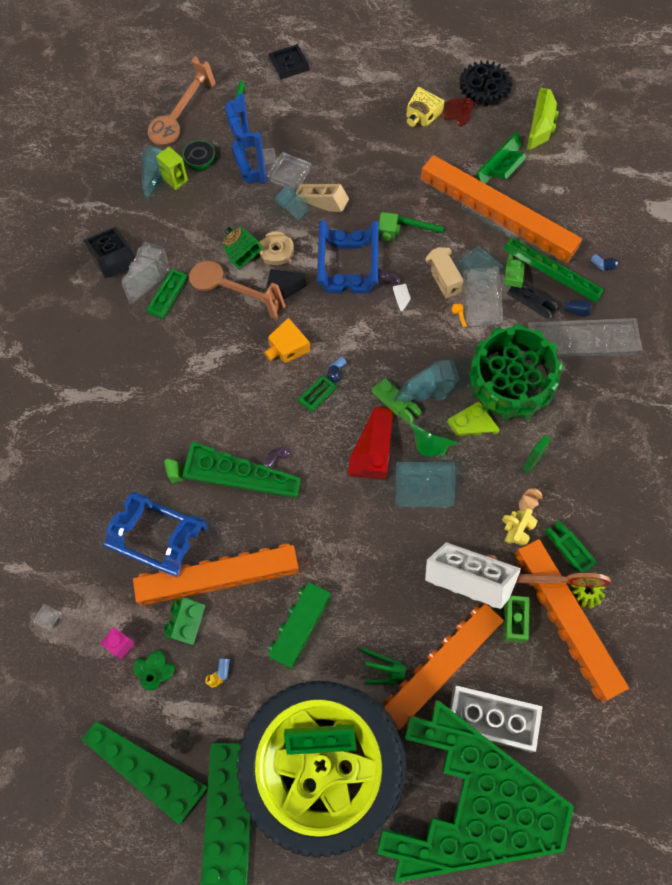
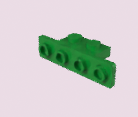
[476,132,526,184]

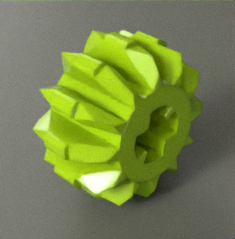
[569,584,605,609]

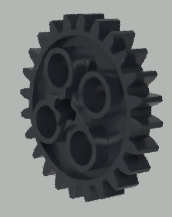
[459,60,512,106]

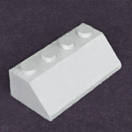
[425,542,520,609]

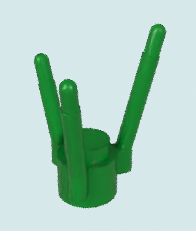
[359,647,406,685]

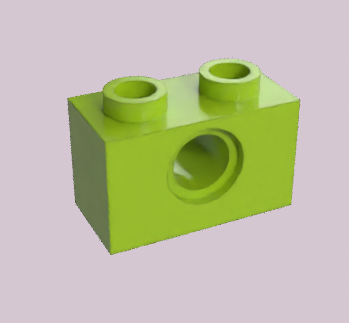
[156,146,188,190]

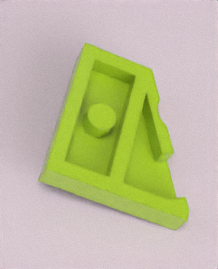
[447,401,500,437]

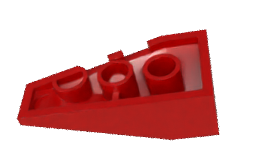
[348,407,393,480]

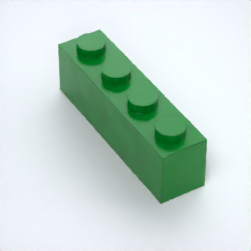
[267,582,331,671]

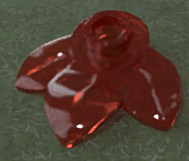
[444,98,474,127]

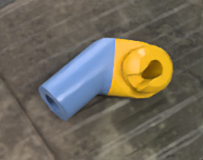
[205,659,230,688]

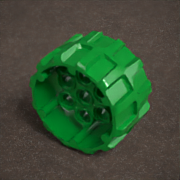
[469,324,563,422]

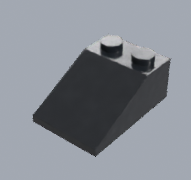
[83,227,138,278]

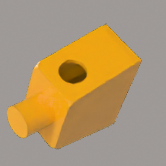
[264,318,310,363]

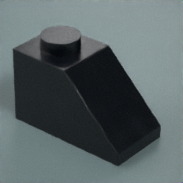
[266,269,306,299]

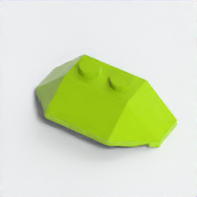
[527,87,559,150]

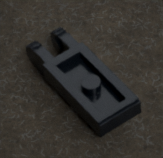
[507,282,558,319]

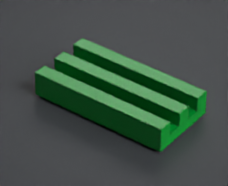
[298,375,337,413]

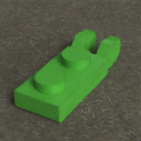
[504,253,525,288]
[372,378,422,423]

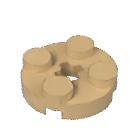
[259,232,294,265]

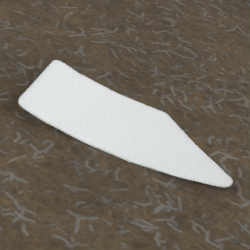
[393,284,411,311]

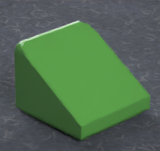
[164,459,185,484]

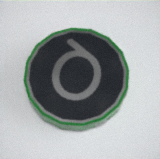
[182,140,216,170]

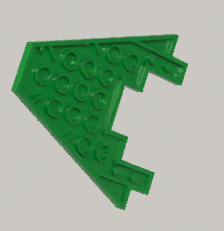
[376,700,574,882]

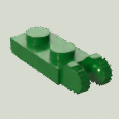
[545,520,597,573]

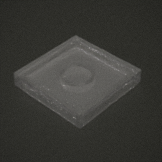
[267,152,312,191]

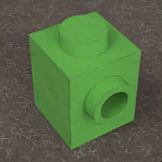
[378,212,400,242]

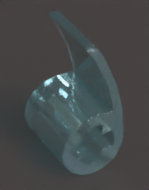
[274,186,309,221]

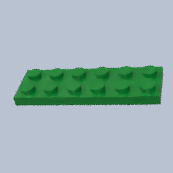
[201,743,251,885]

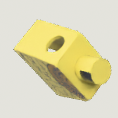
[406,87,444,127]

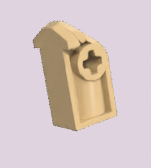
[425,247,463,299]

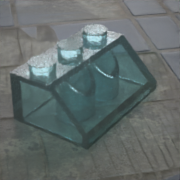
[395,462,456,507]

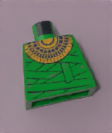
[221,226,264,270]

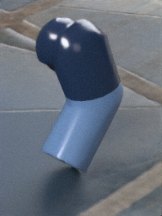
[590,254,618,271]
[328,357,347,383]

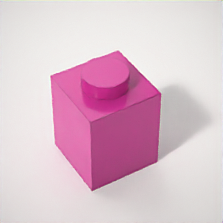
[100,627,135,660]

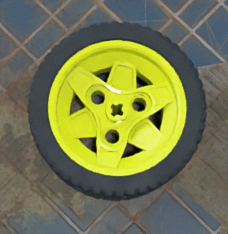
[237,681,406,858]

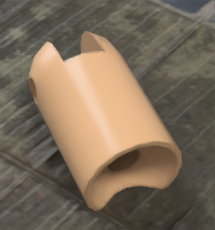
[519,488,542,511]

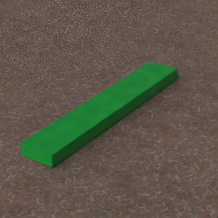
[503,237,604,303]

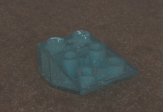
[394,360,460,402]

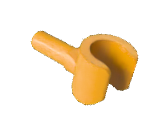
[452,304,467,328]

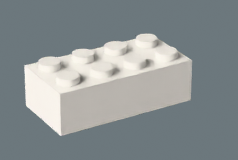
[449,686,542,753]

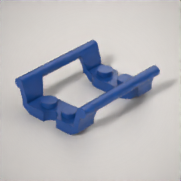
[225,93,267,184]
[317,220,379,294]
[103,492,208,578]

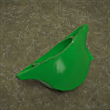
[410,423,457,457]

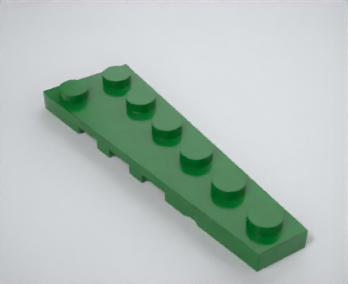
[182,442,301,499]
[81,722,208,825]

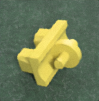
[502,508,538,546]

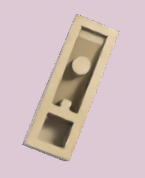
[293,184,349,212]

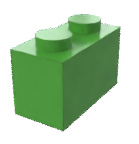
[503,596,529,644]

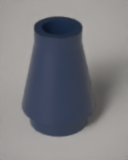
[564,299,592,317]

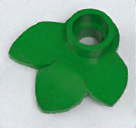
[133,650,175,691]

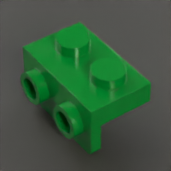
[164,597,205,645]

